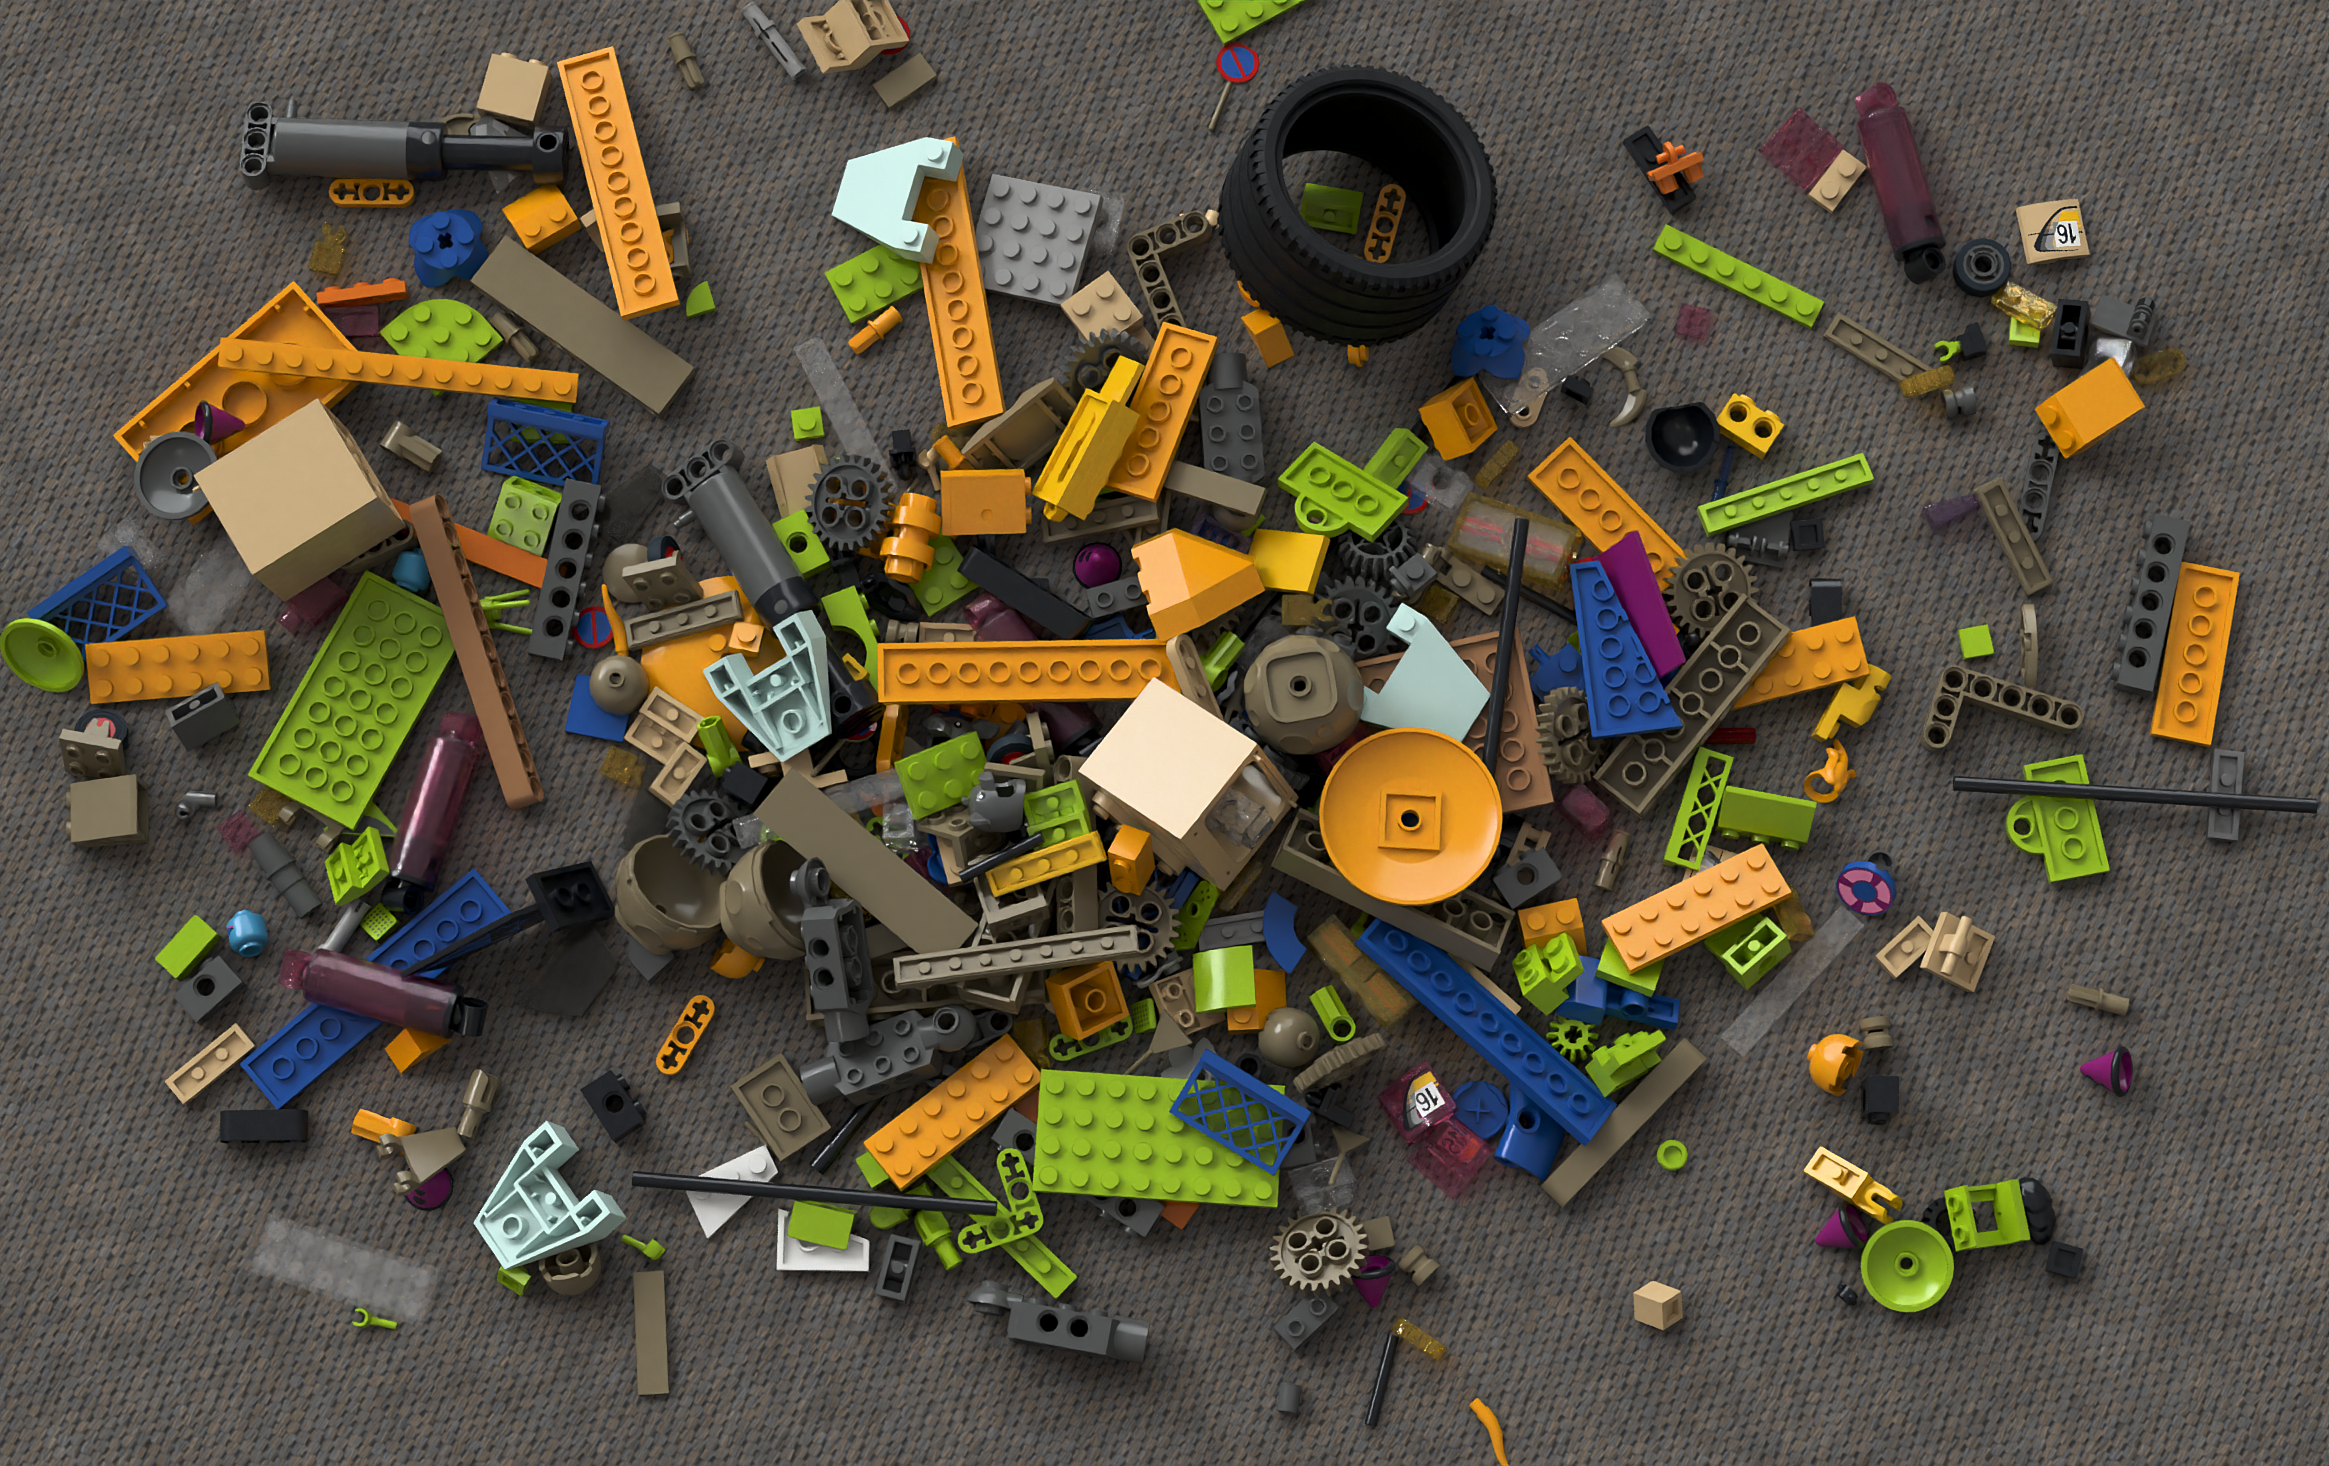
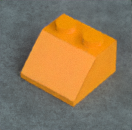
[502,184,582,255]
[1418,376,1498,461]
[1516,898,1588,957]
[1044,961,1130,1041]
[1227,969,1287,1035]

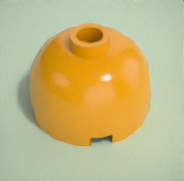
[709,937,766,979]
[1807,1034,1863,1097]

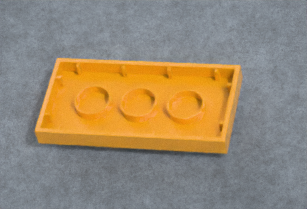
[113,281,360,526]

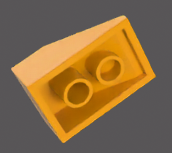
[2035,357,2145,459]

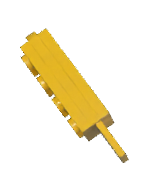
[1031,355,1145,522]

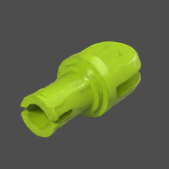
[869,1182,933,1230]
[914,1210,963,1271]

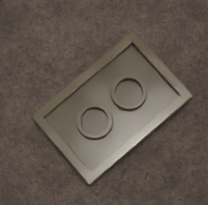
[730,1053,832,1163]

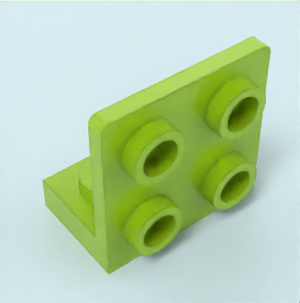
[487,475,562,557]

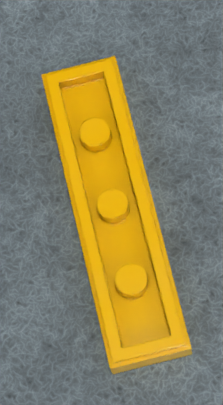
[985,830,1108,898]

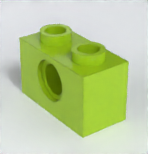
[772,509,831,579]

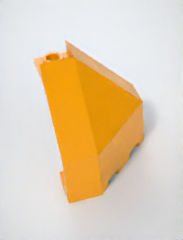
[1131,528,1265,642]

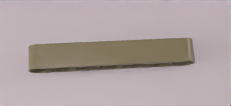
[1054,755,1098,965]
[1540,1038,1707,1208]

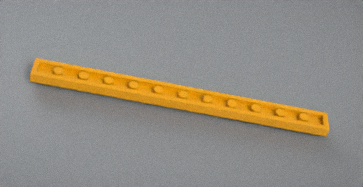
[217,337,579,404]

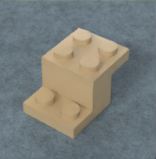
[797,0,910,74]
[1060,271,1155,359]
[748,747,851,801]

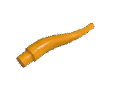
[601,584,630,657]
[1469,1398,1509,1466]

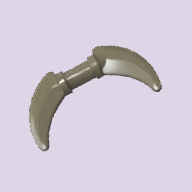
[1589,346,1647,427]

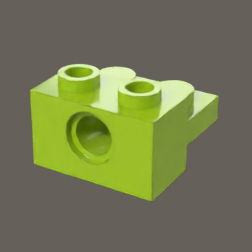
[1703,913,1792,990]
[1511,931,1584,1016]
[1585,1029,1666,1097]

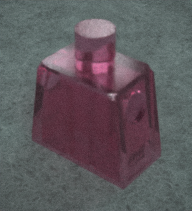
[276,576,350,632]
[1552,782,1614,845]

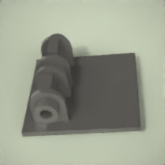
[2090,294,2157,348]
[1726,511,1794,569]

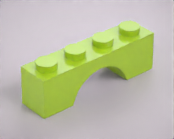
[821,586,880,693]

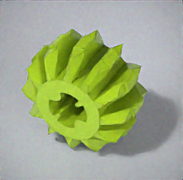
[1546,1016,1598,1063]

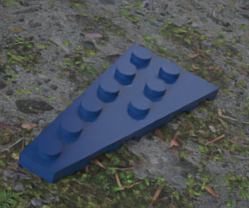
[1569,560,1683,740]

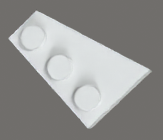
[686,1145,779,1239]
[777,1208,870,1272]

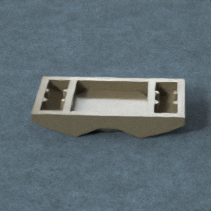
[961,377,1078,471]

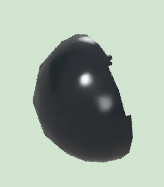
[1645,402,1720,473]

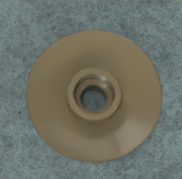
[603,544,647,603]

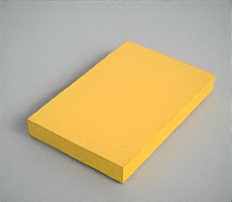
[1248,528,1330,595]

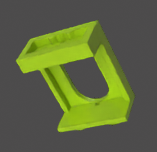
[1944,1179,2030,1251]

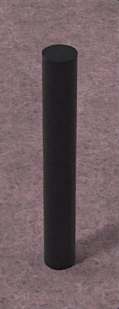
[959,831,1045,883]
[1364,1334,1399,1427]

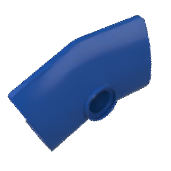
[1493,1081,1566,1182]

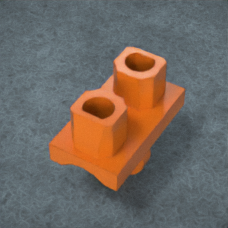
[1647,141,1704,194]

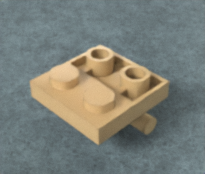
[1920,912,1995,992]
[1149,968,1226,1035]

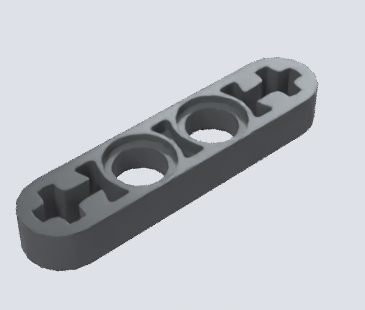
[2018,431,2059,542]

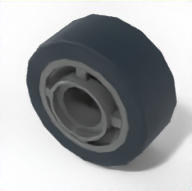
[1952,238,2011,298]

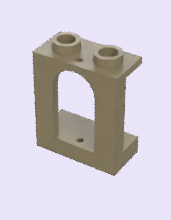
[655,202,692,283]
[968,844,1050,937]

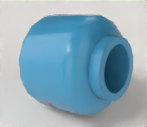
[392,547,431,594]
[226,910,269,957]

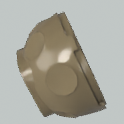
[1244,634,1364,755]
[615,833,729,955]
[720,839,830,961]

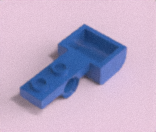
[1556,955,1680,1031]

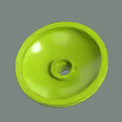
[0,618,84,693]
[1861,1220,1954,1312]

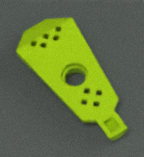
[1170,880,1219,952]

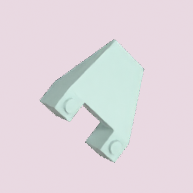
[832,137,964,264]
[1359,603,1491,743]
[702,610,832,762]
[474,1121,627,1270]

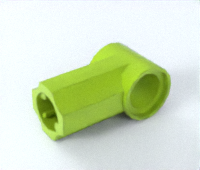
[1198,631,1246,692]
[696,715,743,779]
[1309,985,1356,1046]

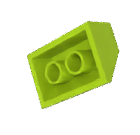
[1715,786,1817,850]

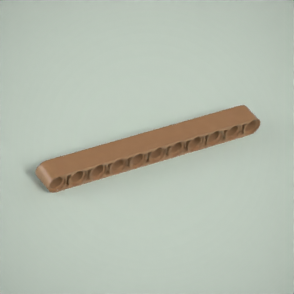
[409,494,544,811]

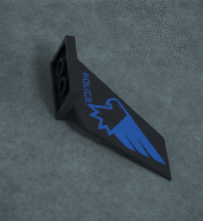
[400,861,615,978]

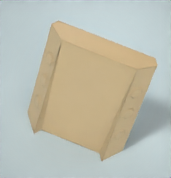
[765,444,837,519]

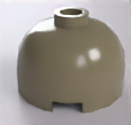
[589,655,650,716]
[1258,1007,1320,1068]
[539,1243,602,1296]

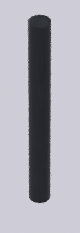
[1480,564,1577,626]

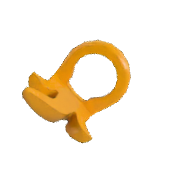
[1803,739,1856,803]

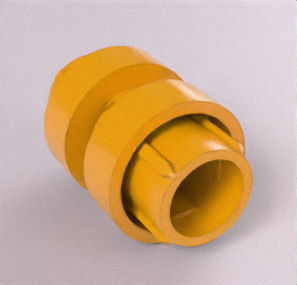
[879,493,942,584]

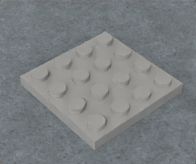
[975,174,1104,307]

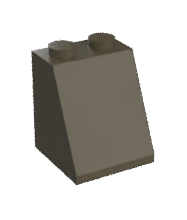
[66,774,149,847]

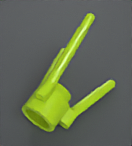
[479,589,532,636]

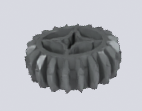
[1337,515,1418,582]

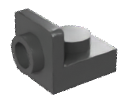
[1388,552,1438,600]

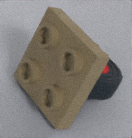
[622,536,704,611]
[59,709,129,779]
[987,711,1055,788]

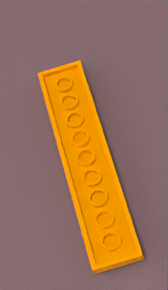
[557,46,680,321]
[912,136,1006,430]
[877,639,1181,705]

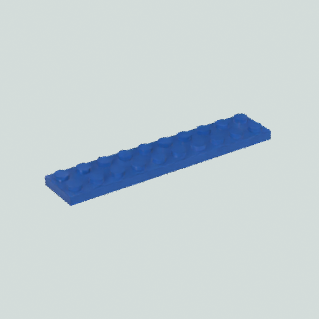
[240,868,512,1110]
[1354,917,1618,1146]

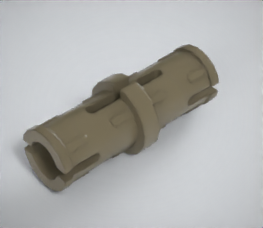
[1593,829,1632,892]

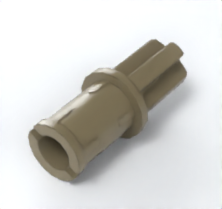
[667,32,704,89]
[490,310,539,362]
[2067,984,2129,1017]

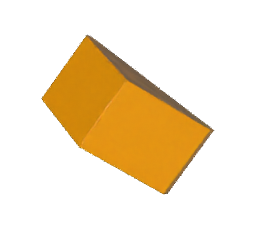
[1241,308,1294,369]
[385,1025,452,1074]

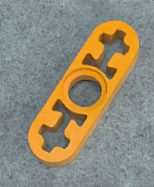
[329,179,415,208]
[1364,184,1406,263]
[876,705,909,779]
[656,995,716,1076]

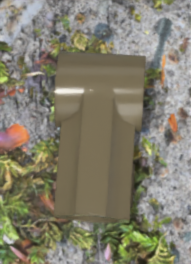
[379,420,443,474]

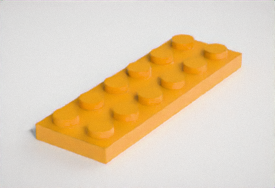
[1104,322,1220,503]
[1527,437,1685,594]
[2149,562,2240,747]
[1681,616,1870,711]
[85,630,271,704]
[1601,843,1792,975]
[863,1033,1041,1192]

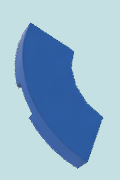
[1263,891,1307,975]

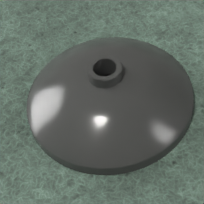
[134,431,219,520]

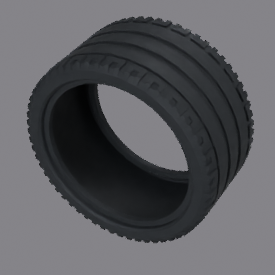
[1217,64,1498,348]

